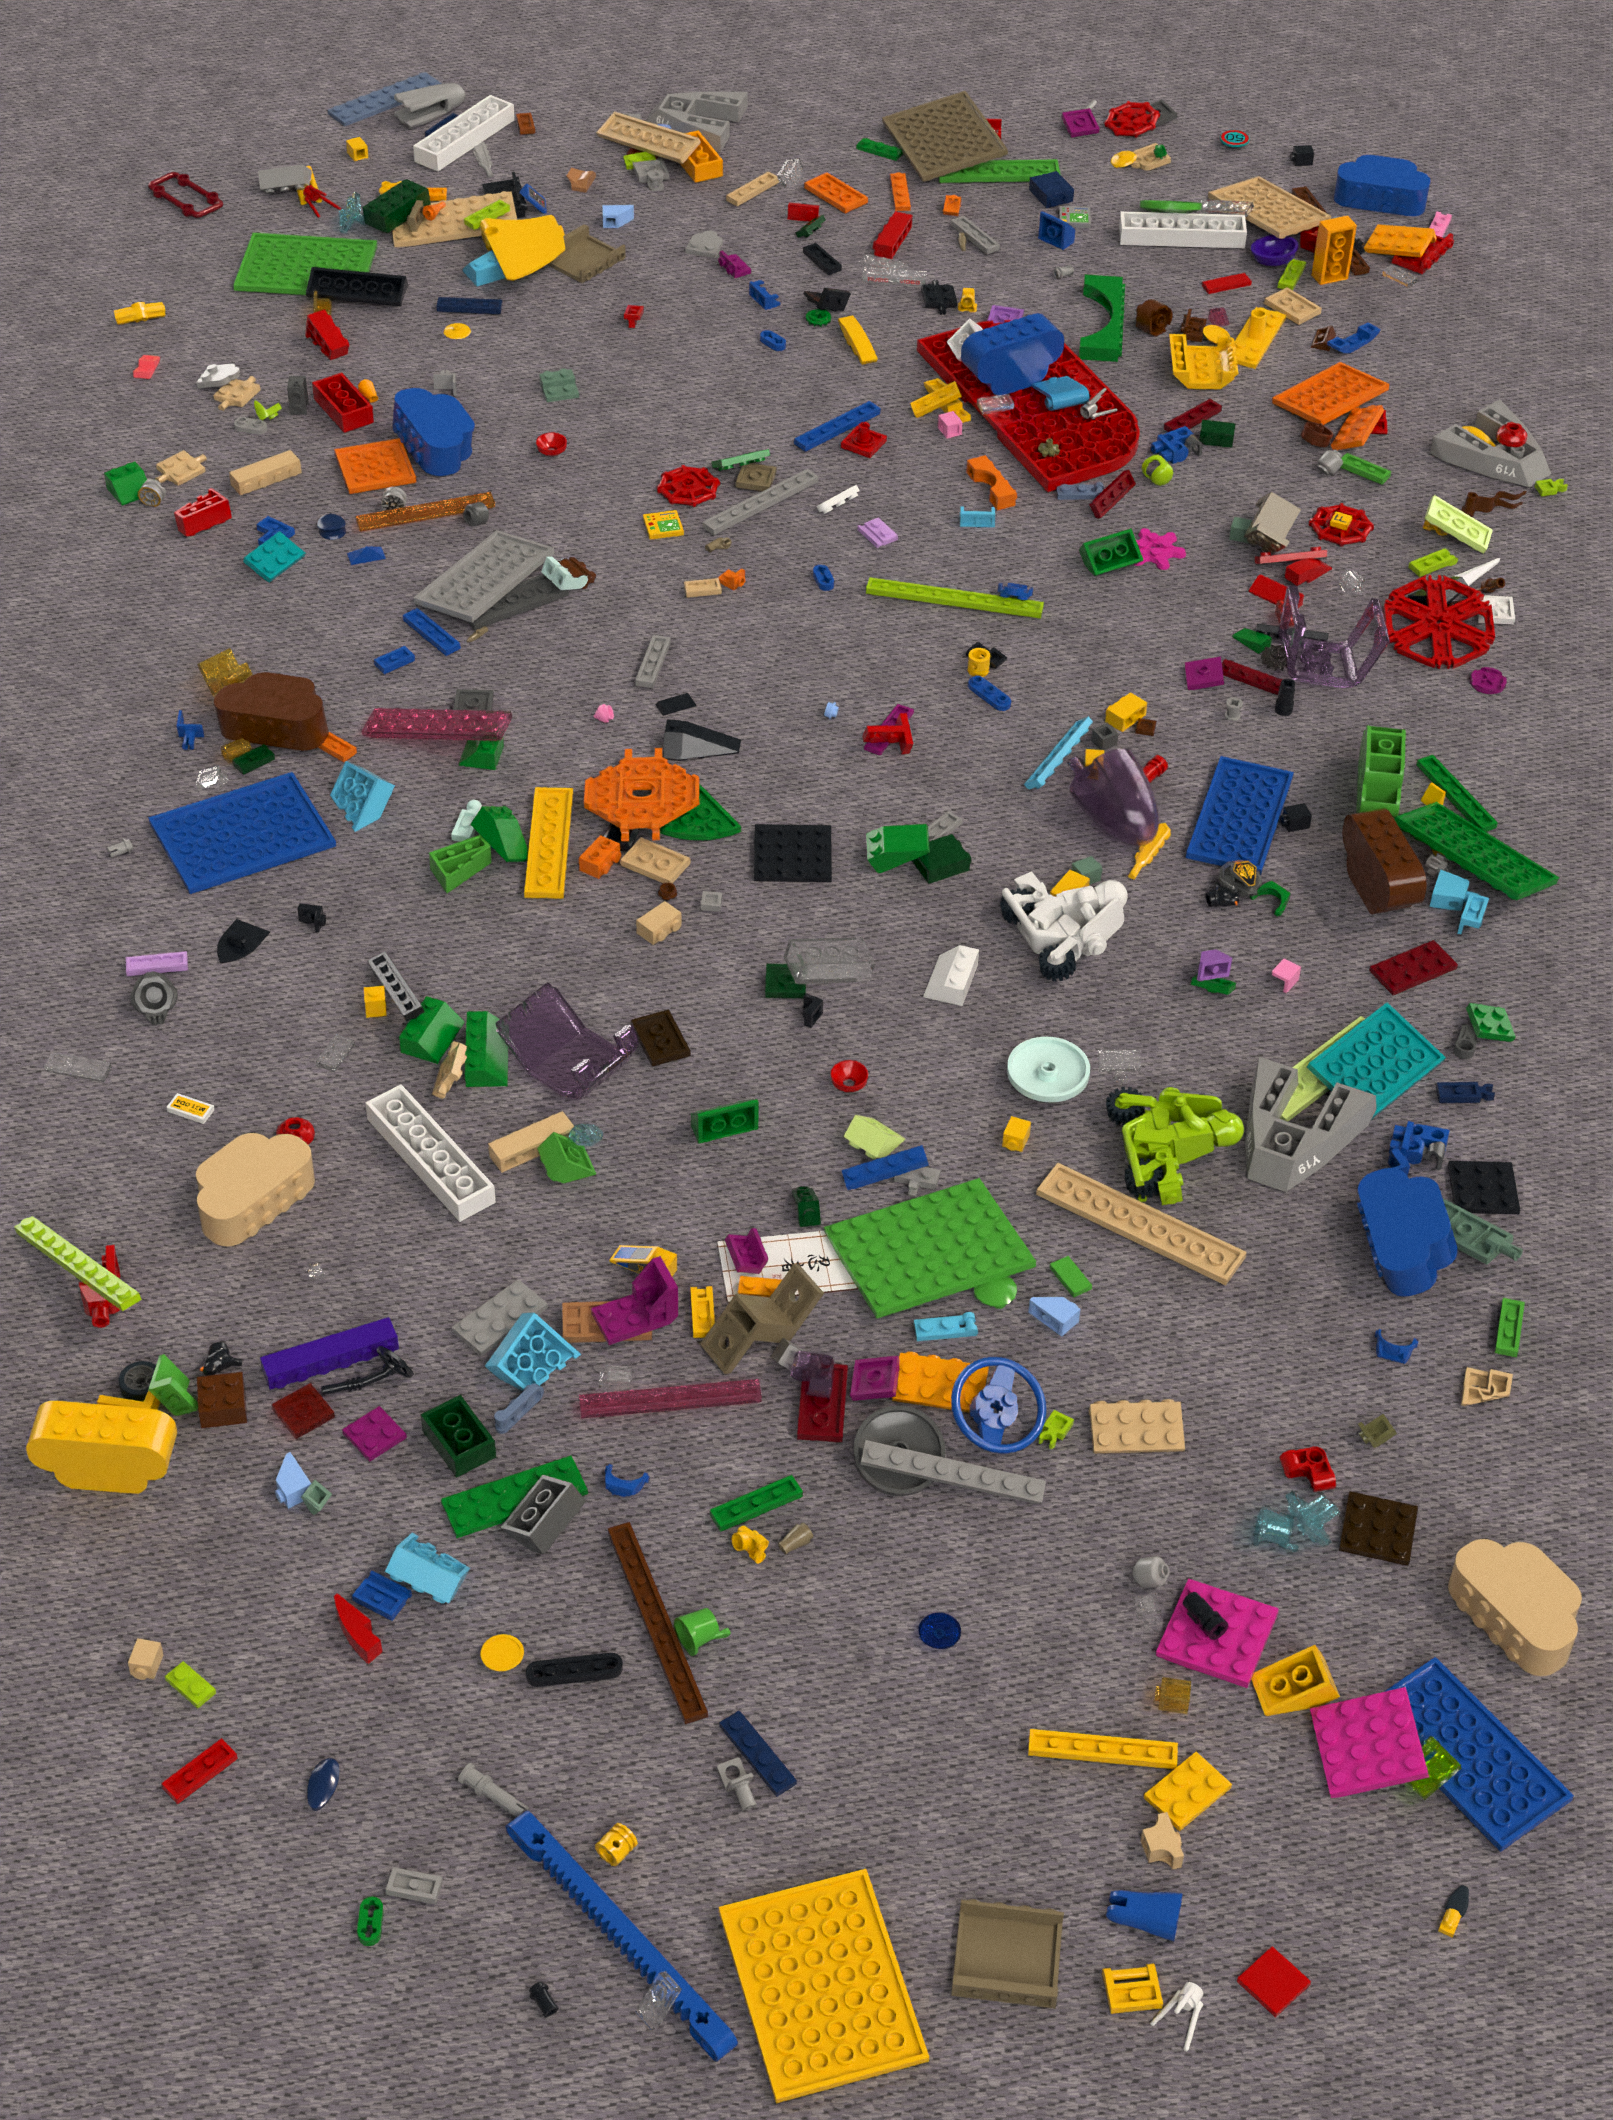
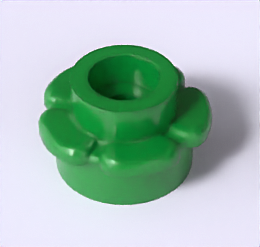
[1154,144,1167,159]

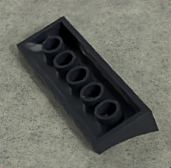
[306,267,408,306]

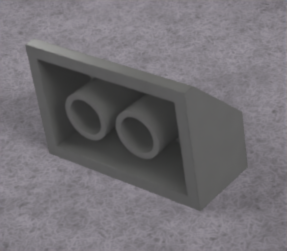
[500,1475,586,1555]

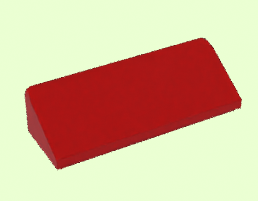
[1248,574,1304,613]

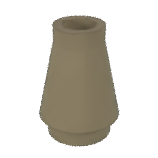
[778,1522,814,1555]

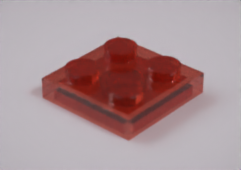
[271,1383,335,1439]

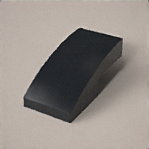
[966,642,1008,669]

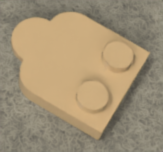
[1130,143,1171,171]

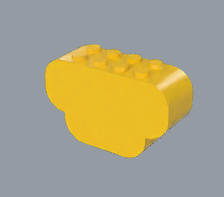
[26,1401,177,1494]

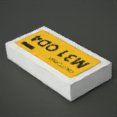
[167,1093,214,1124]

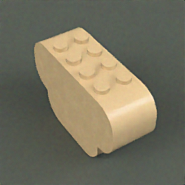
[196,1133,315,1246]
[1448,1539,1582,1676]

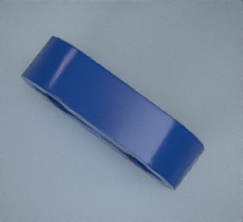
[760,330,786,351]
[813,565,834,591]

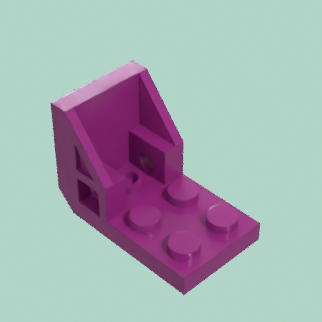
[591,1256,678,1345]

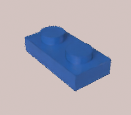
[374,646,415,674]

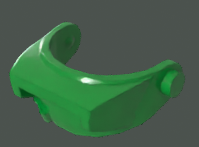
[1250,881,1291,916]

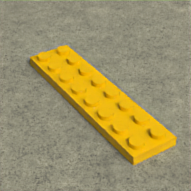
[524,787,573,899]

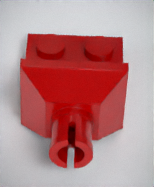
[79,1245,120,1328]

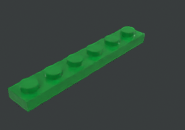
[1416,755,1498,832]

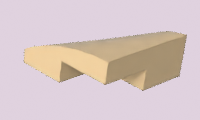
[1461,1367,1513,1406]

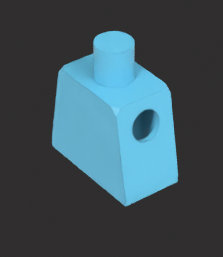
[1430,870,1478,911]

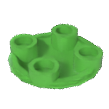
[974,1276,1017,1309]

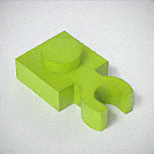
[1534,479,1568,497]
[1039,1410,1074,1449]

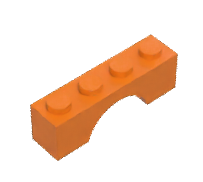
[966,455,1017,510]

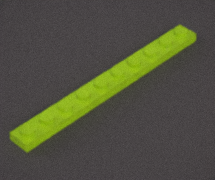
[866,577,1044,619]
[14,1216,142,1311]

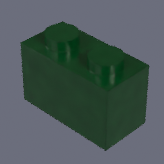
[1199,419,1236,448]

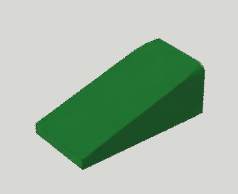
[1232,628,1272,654]

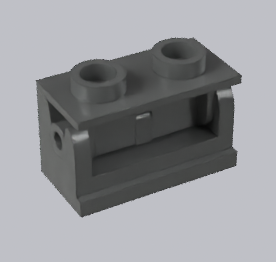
[287,376,309,415]

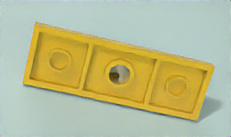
[1235,307,1286,369]

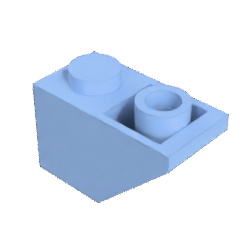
[602,205,634,228]

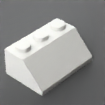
[924,945,979,1006]

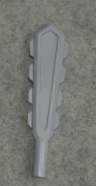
[471,141,494,177]

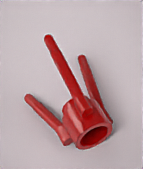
[303,185,341,218]

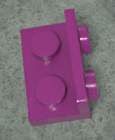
[718,250,751,278]

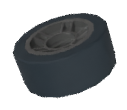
[118,1361,156,1402]

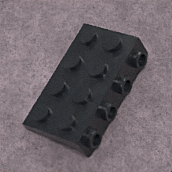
[482,172,527,218]

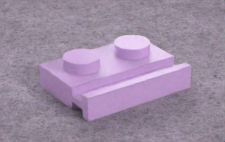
[858,518,898,548]

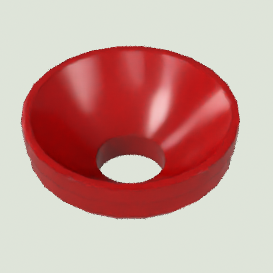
[1496,422,1527,447]
[536,432,567,457]
[831,1060,868,1092]
[276,1117,315,1145]

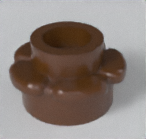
[658,883,677,900]

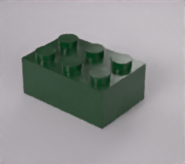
[420,1394,496,1478]

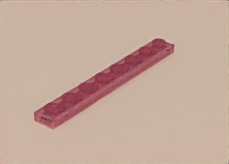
[579,1379,762,1418]

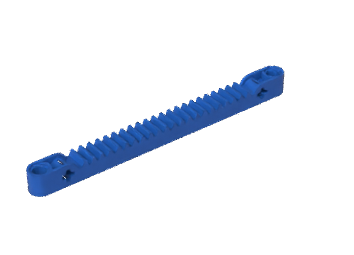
[505,1810,738,2062]

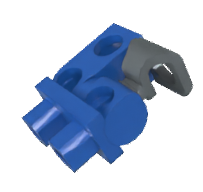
[1151,426,1203,464]
[1389,1121,1450,1170]

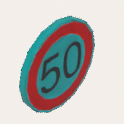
[1220,130,1250,147]

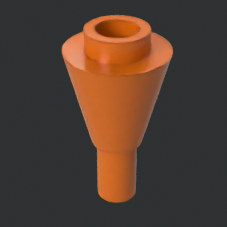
[423,201,446,221]

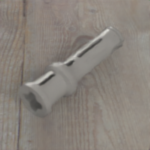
[458,1763,529,1818]

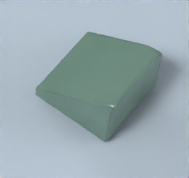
[301,1479,332,1515]

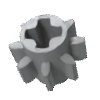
[1425,853,1450,877]

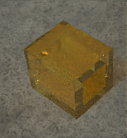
[1154,1677,1191,1714]

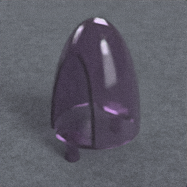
[1067,748,1159,846]

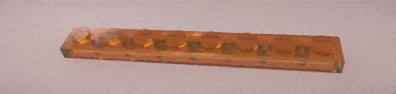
[355,492,495,532]

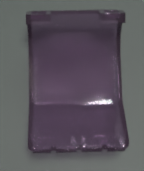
[495,982,638,1100]

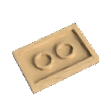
[1264,287,1322,325]
[620,837,690,884]

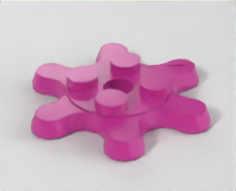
[1133,528,1186,570]

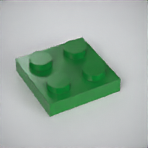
[1466,1003,1516,1042]

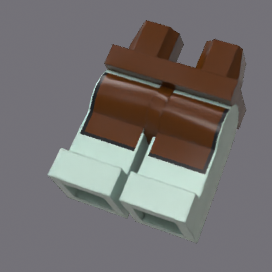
[541,556,596,590]

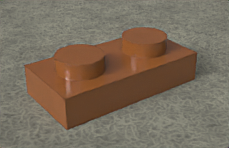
[516,112,535,135]

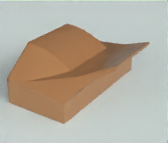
[566,167,596,193]

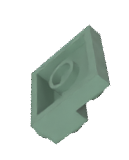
[539,368,579,402]

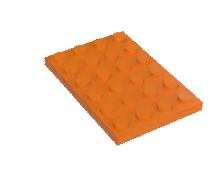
[1272,362,1389,425]

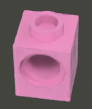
[938,411,962,439]

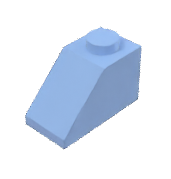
[1028,1297,1080,1337]
[275,1452,311,1509]

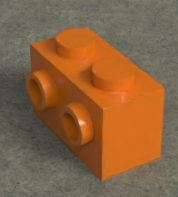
[579,835,621,879]

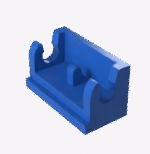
[749,280,781,310]

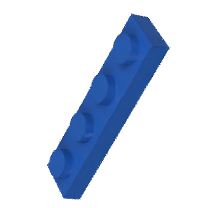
[403,608,461,656]
[841,1145,929,1190]

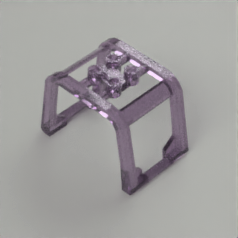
[1278,586,1390,688]

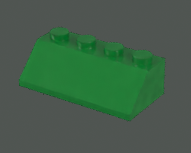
[465,1011,509,1087]

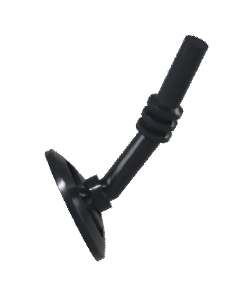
[321,1346,414,1395]

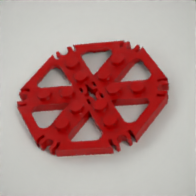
[1383,575,1495,669]

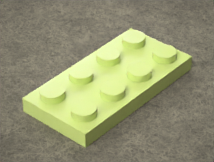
[1424,495,1493,554]

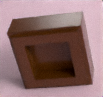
[1135,718,1157,736]

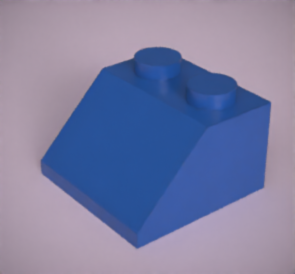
[1038,211,1075,250]

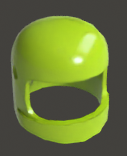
[1141,455,1173,486]

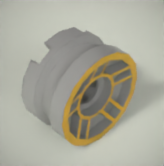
[138,479,166,507]

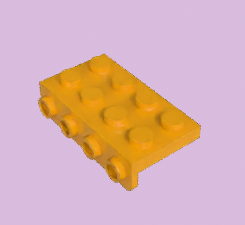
[1364,224,1437,257]
[892,1352,989,1413]

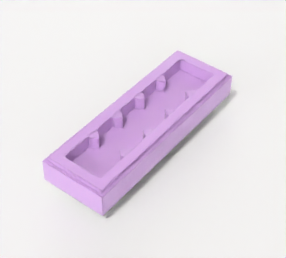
[126,951,188,976]

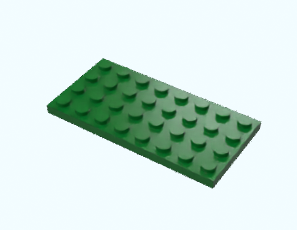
[1394,802,1560,900]

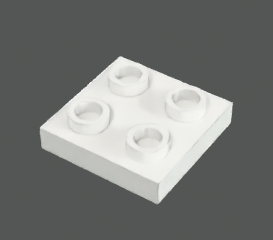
[1477,595,1515,625]

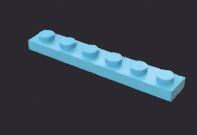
[1024,716,1093,790]

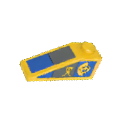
[609,1245,677,1277]

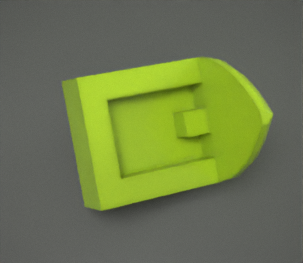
[254,400,282,420]

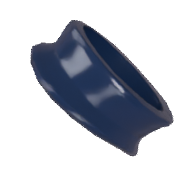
[317,513,346,540]

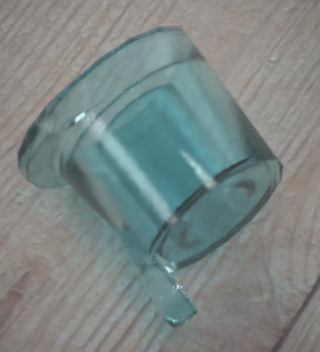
[1254,1506,1299,1552]

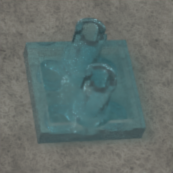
[1285,1491,1341,1547]

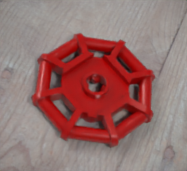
[1104,101,1160,138]
[656,465,720,507]
[1309,503,1374,547]

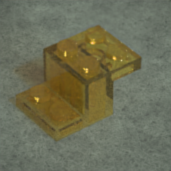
[197,648,253,697]

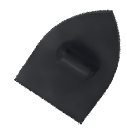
[217,919,270,963]

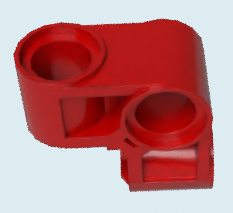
[1279,1446,1336,1492]

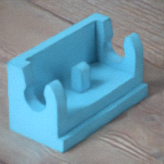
[960,506,996,527]

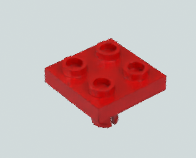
[841,422,887,458]

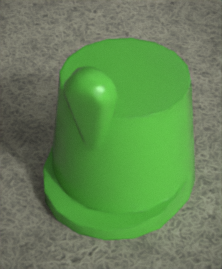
[674,1608,731,1656]

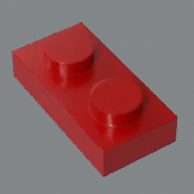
[787,202,820,222]

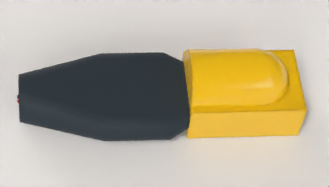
[1438,1885,1469,1938]

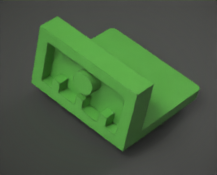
[148,1354,198,1416]

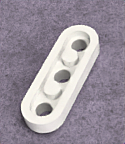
[816,485,860,514]

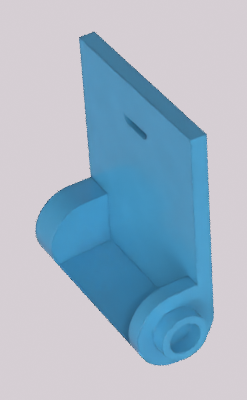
[1032,376,1090,411]

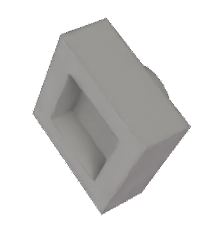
[701,891,722,912]

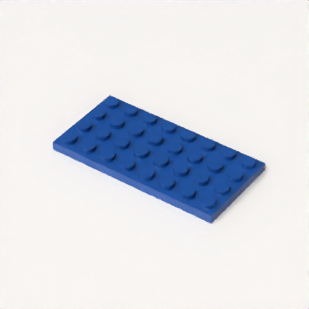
[1186,756,1294,875]
[1384,1657,1574,1852]

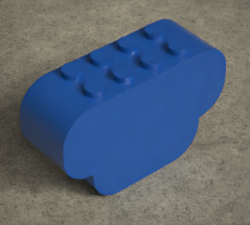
[1334,155,1431,216]
[961,313,1064,396]
[392,388,475,476]
[1357,1168,1458,1296]

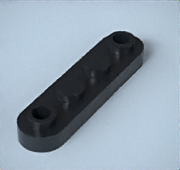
[526,1653,623,1687]

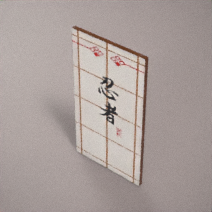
[717,1231,858,1303]

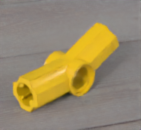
[114,302,165,325]

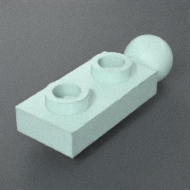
[451,800,482,842]

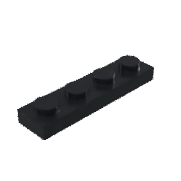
[1256,623,1329,645]

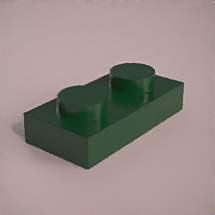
[795,215,826,238]
[232,744,275,775]

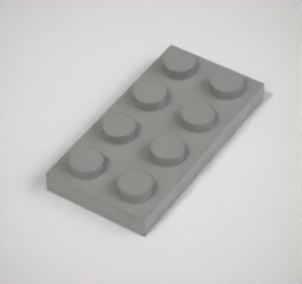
[452,1279,548,1356]

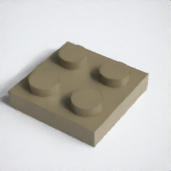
[736,463,777,491]

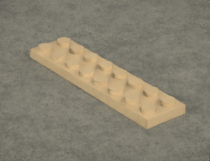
[596,111,701,164]

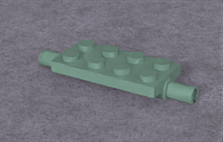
[1443,1199,1523,1265]

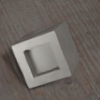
[772,1338,808,1373]

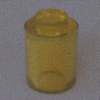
[221,738,252,764]

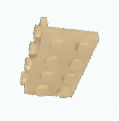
[1088,1399,1185,1454]

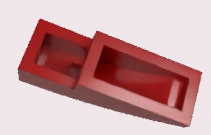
[1285,558,1332,586]
[334,1593,382,1664]

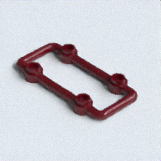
[148,172,223,218]

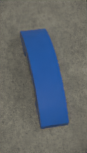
[1327,323,1380,353]

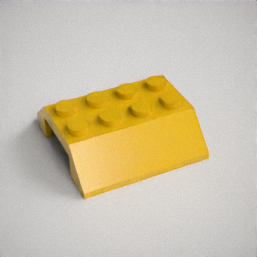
[1169,334,1239,389]

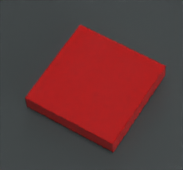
[1237,1946,1311,2018]

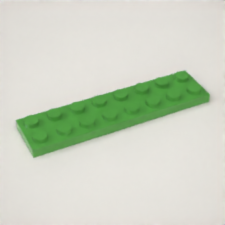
[939,159,1061,183]

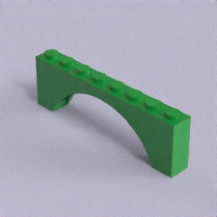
[1079,274,1126,362]

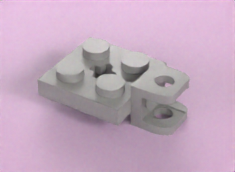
[633,159,669,191]

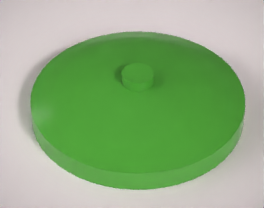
[1140,200,1202,213]

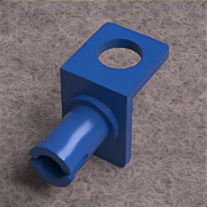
[177,710,204,750]

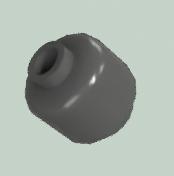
[463,502,489,526]

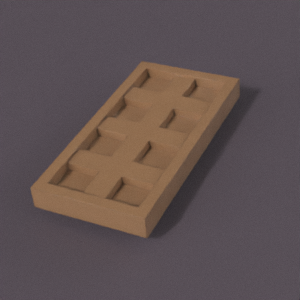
[562,1301,652,1343]

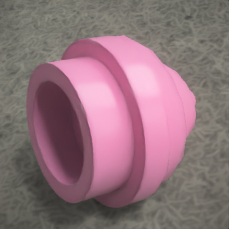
[594,704,614,723]

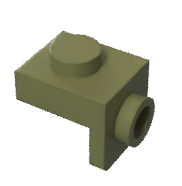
[1358,1414,1397,1448]

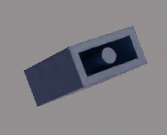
[1029,171,1074,208]

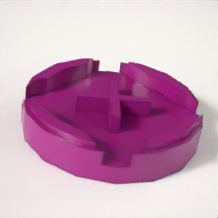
[1470,667,1507,694]

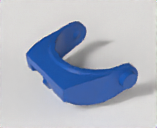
[1375,1329,1418,1364]
[605,1464,650,1497]

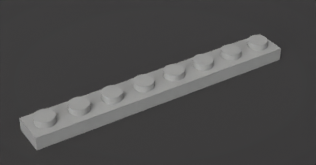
[703,469,819,535]
[860,1440,1046,1505]

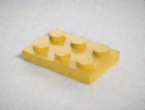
[1144,1752,1232,1832]

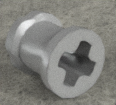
[1225,697,1243,721]

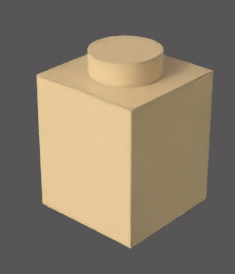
[128,1638,163,1680]

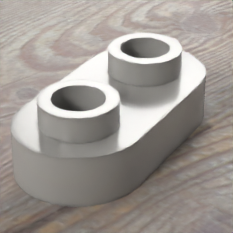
[234,417,267,434]

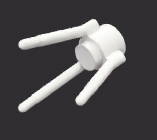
[1150,1982,1203,2051]

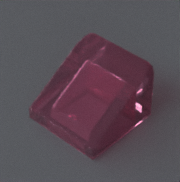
[1208,307,1229,327]

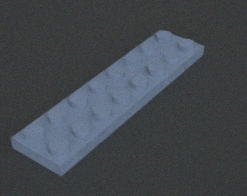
[328,72,442,126]

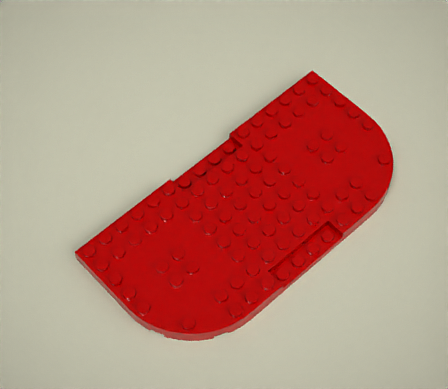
[917,320,1140,492]

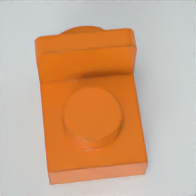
[943,195,961,216]
[718,568,746,590]

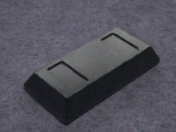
[655,693,697,716]

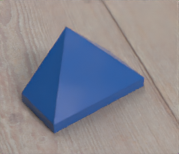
[347,546,386,565]

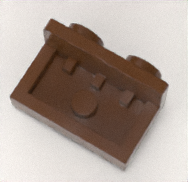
[1181,309,1207,342]

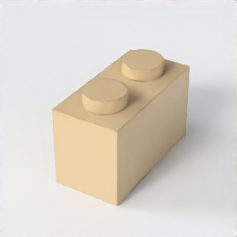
[636,901,682,945]

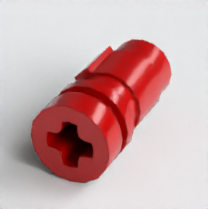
[1132,755,1168,789]

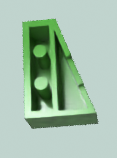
[429,835,492,893]

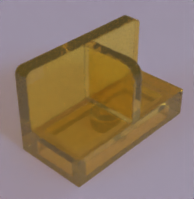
[313,291,332,315]

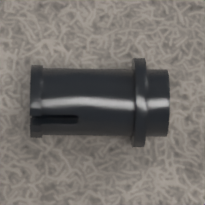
[529,1982,559,2018]

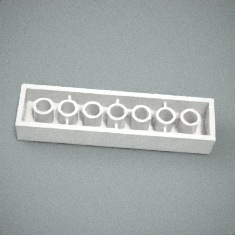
[413,95,514,171]
[1119,212,1247,248]
[365,1085,496,1222]

